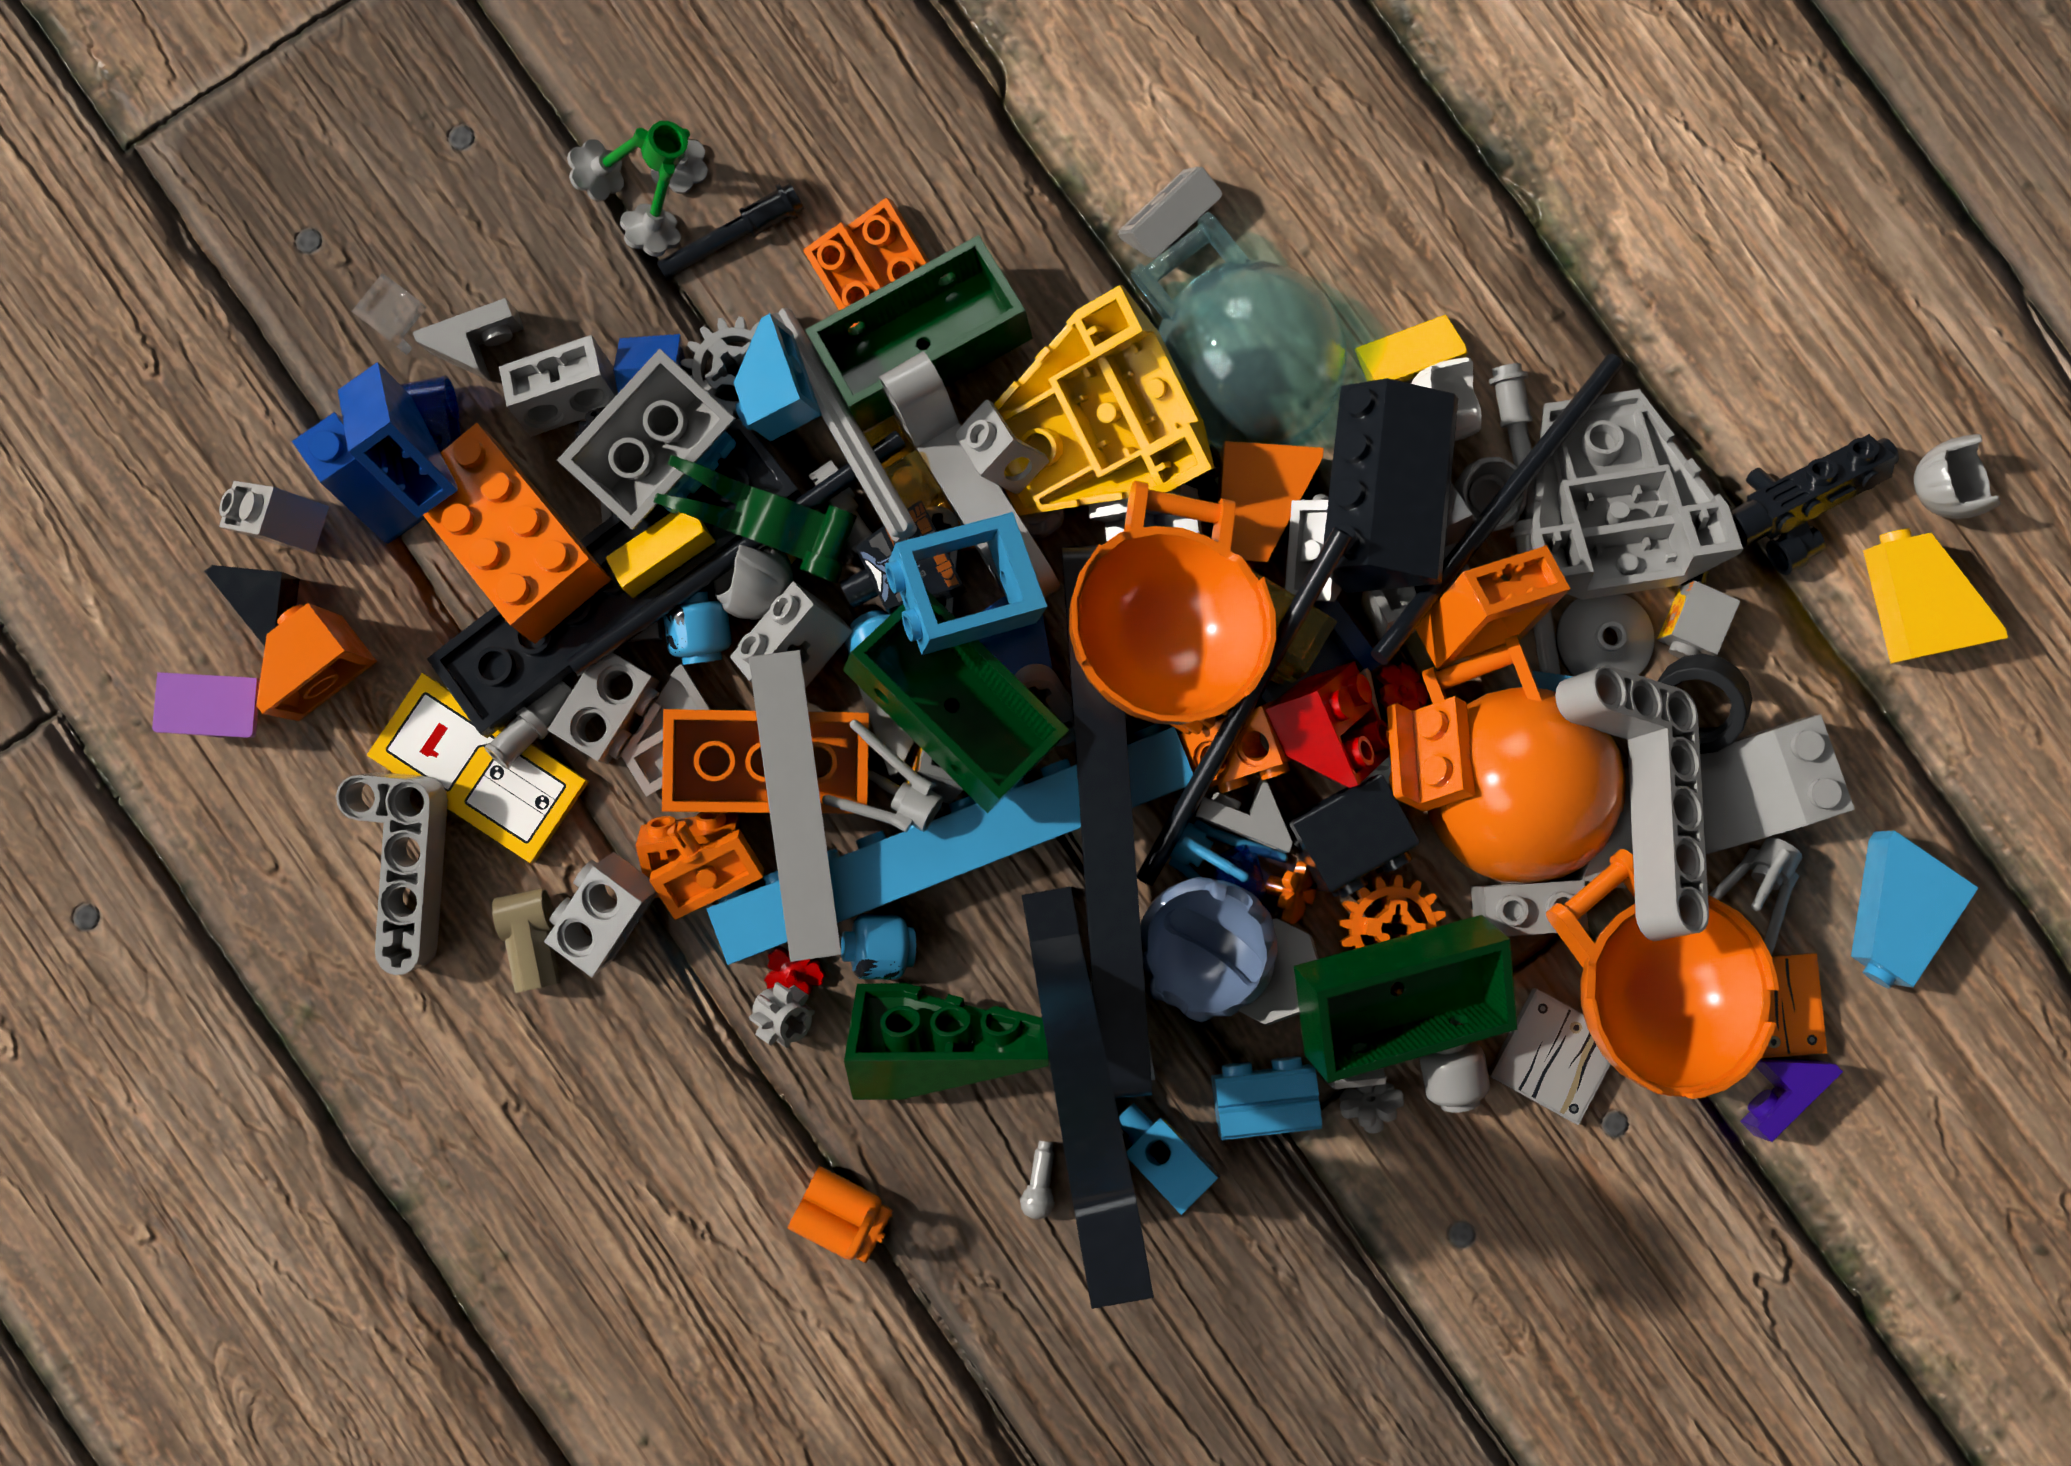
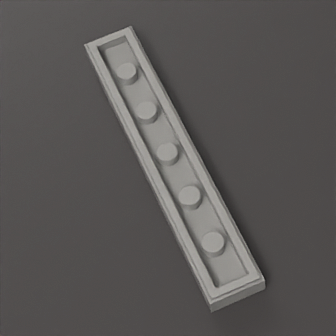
[748,650,841,962]

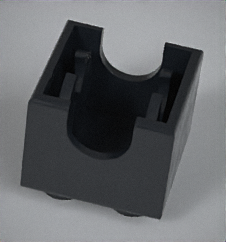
[1284,774,1419,898]

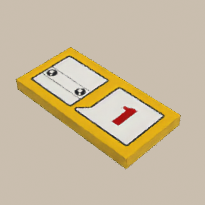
[367,673,589,863]

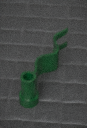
[653,455,857,583]

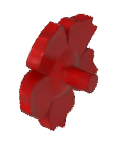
[1376,663,1429,711]
[764,946,825,995]

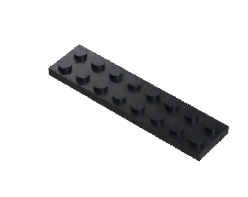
[427,418,802,738]

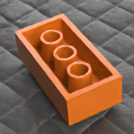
[423,423,611,644]
[662,709,869,814]

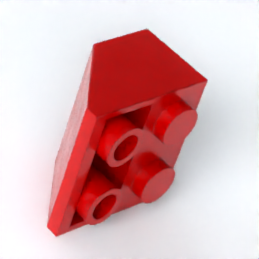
[1265,661,1390,788]

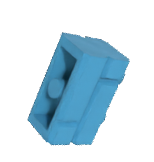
[1211,1057,1323,1140]

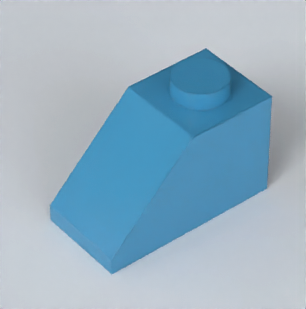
[733,313,822,441]

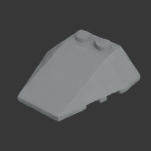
[1531,389,1743,600]

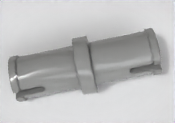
[484,681,572,769]

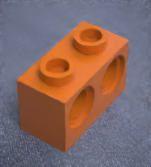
[1179,700,1293,794]

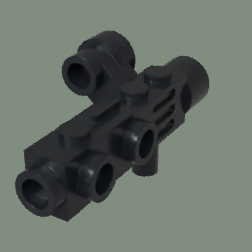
[1730,434,1899,575]

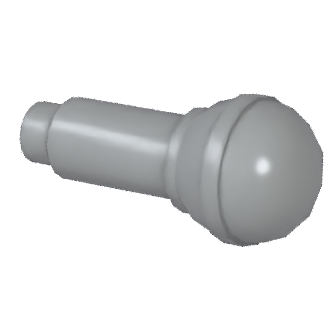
[1020,1141,1055,1220]

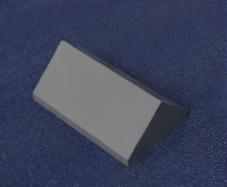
[557,348,736,530]

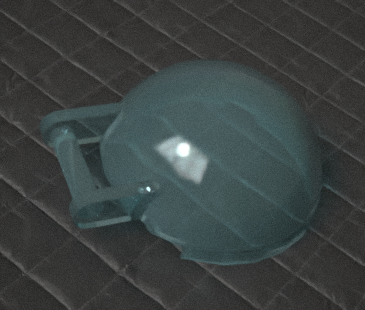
[1130,212,1347,448]

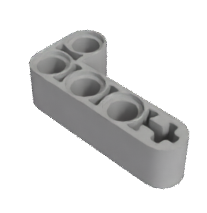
[336,772,448,975]

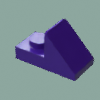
[1740,1058,1843,1142]

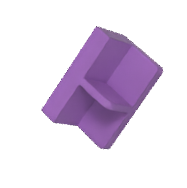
[152,672,260,738]

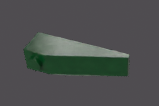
[844,983,1049,1100]

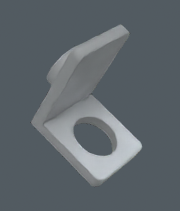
[956,400,1049,494]

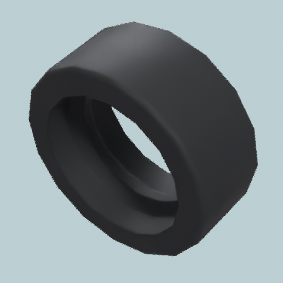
[1658,654,1752,754]

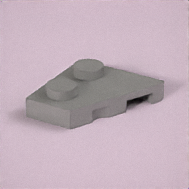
[620,664,711,797]

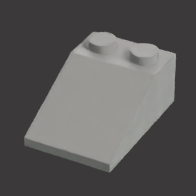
[1700,714,1855,854]

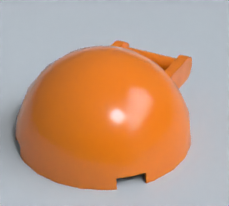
[1069,480,1276,725]
[1422,635,1626,884]
[1546,849,1779,1099]

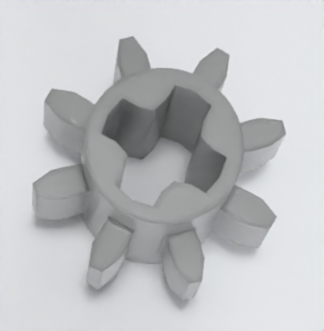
[749,982,815,1048]

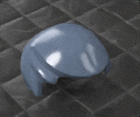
[1140,877,1278,1022]

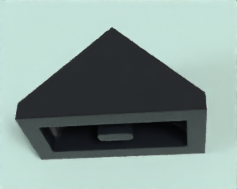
[204,565,300,646]

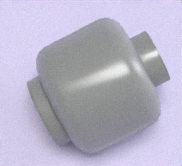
[1420,1042,1490,1113]

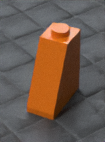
[1217,441,1324,573]

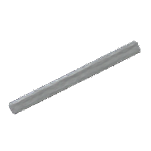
[772,308,917,542]

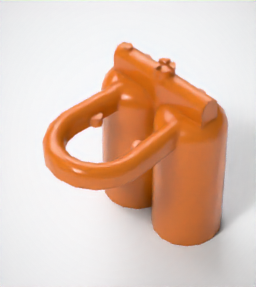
[787,1165,893,1263]

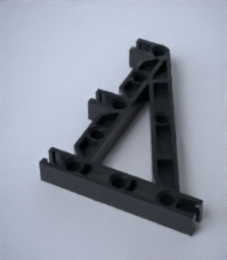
[1021,886,1154,1309]

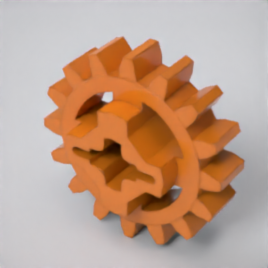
[1337,875,1446,949]

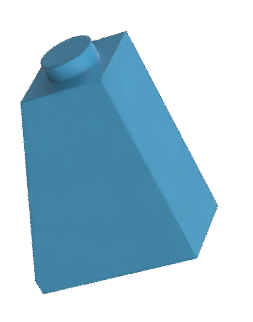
[1851,831,1978,989]

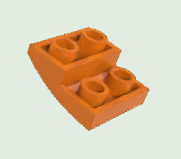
[803,197,930,328]

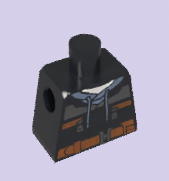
[840,500,967,614]

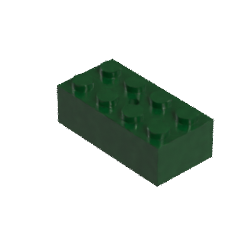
[805,235,1033,432]
[843,588,1069,813]
[1294,915,1518,1083]

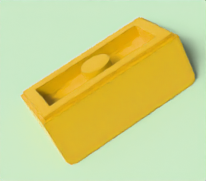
[1355,314,1468,382]
[606,512,715,598]

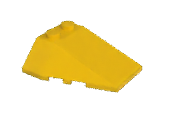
[994,285,1214,516]

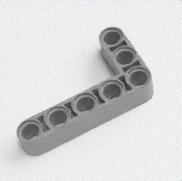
[879,351,1061,598]
[1555,666,1709,941]

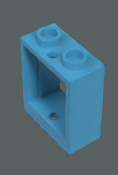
[885,512,1047,655]

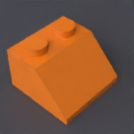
[256,603,377,721]

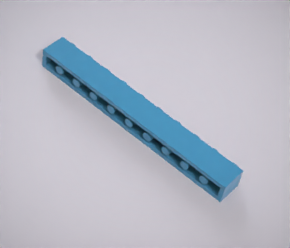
[706,723,1193,965]

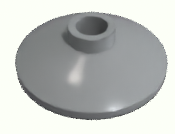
[1556,594,1654,676]

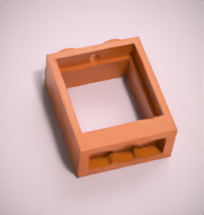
[1416,545,1571,670]

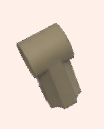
[492,888,561,993]

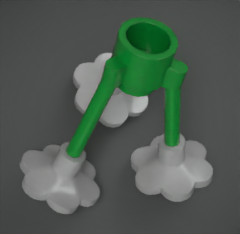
[567,121,708,257]

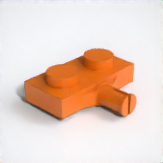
[649,821,764,920]

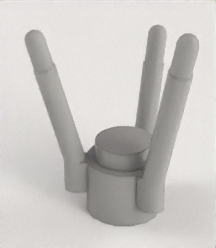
[822,720,944,832]
[1708,837,1803,955]

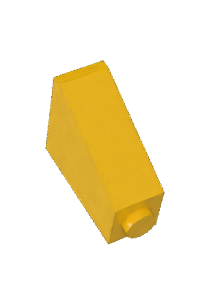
[1863,528,2008,663]

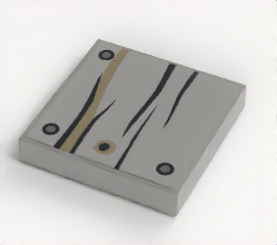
[1488,988,1611,1125]

